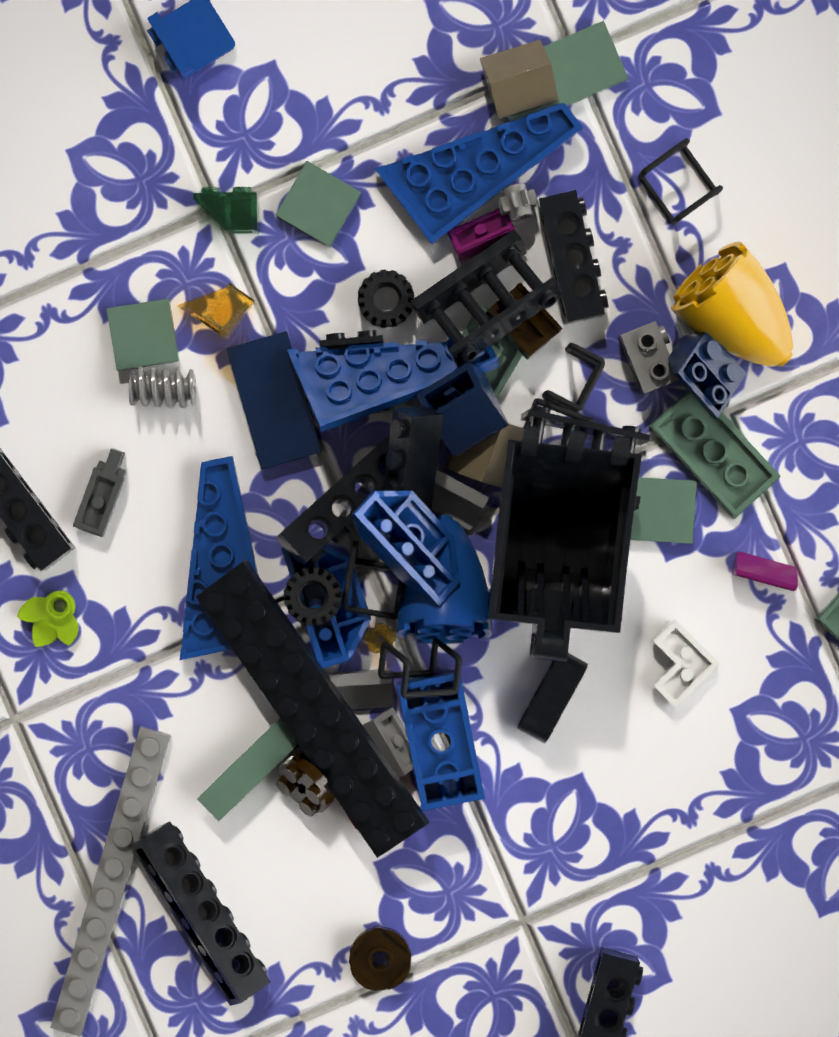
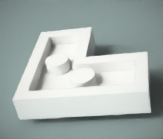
[652,619,720,708]

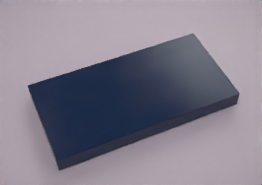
[226,331,322,470]

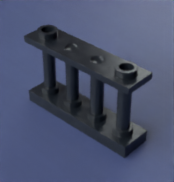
[411,229,562,368]
[520,406,651,511]

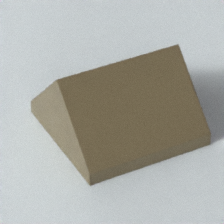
[480,40,559,120]
[446,423,525,487]

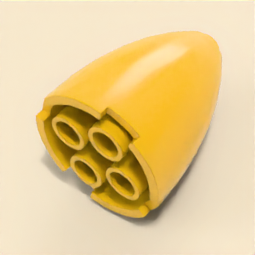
[671,241,793,367]

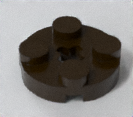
[276,756,334,817]
[349,925,412,991]

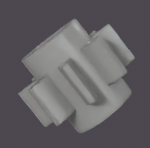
[497,183,538,221]

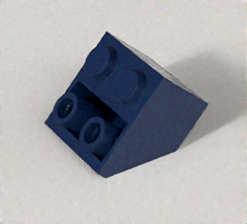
[668,332,747,419]
[416,362,509,457]

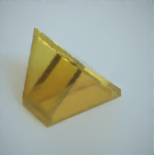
[176,283,255,341]

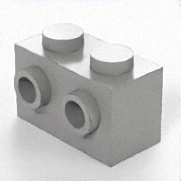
[618,321,679,395]

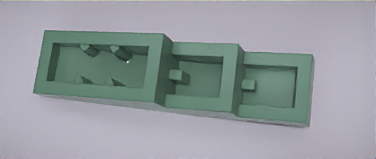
[197,718,298,822]

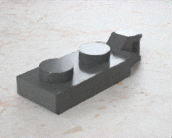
[73,448,126,537]

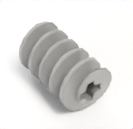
[129,366,196,408]

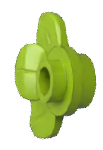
[17,590,79,647]

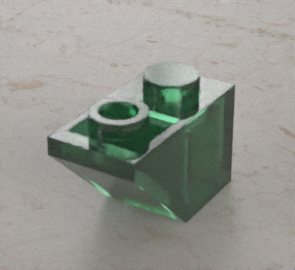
[193,187,260,234]

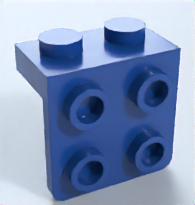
[147,0,236,80]

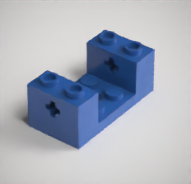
[397,670,485,811]

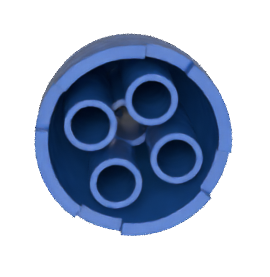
[397,515,492,644]

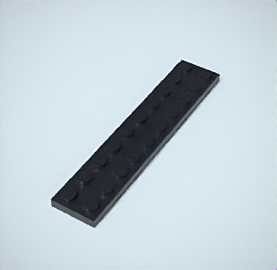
[196,560,430,858]

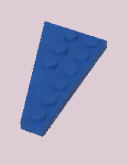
[374,102,583,245]
[287,338,499,432]
[179,456,259,661]

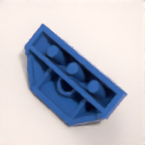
[352,491,460,606]
[281,545,371,668]

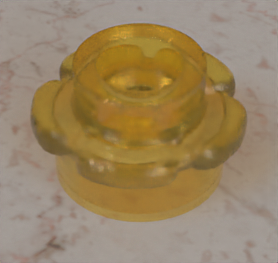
[365,623,396,654]

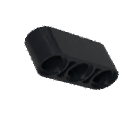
[517,653,588,744]

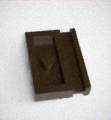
[486,282,563,360]

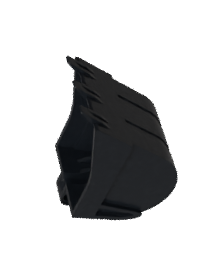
[486,426,642,662]

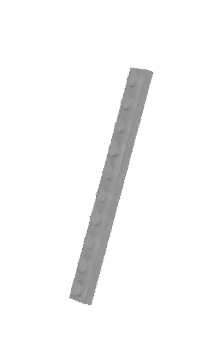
[50,726,171,1037]

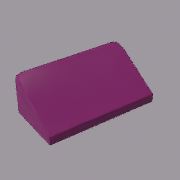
[447,208,516,266]
[731,552,798,591]

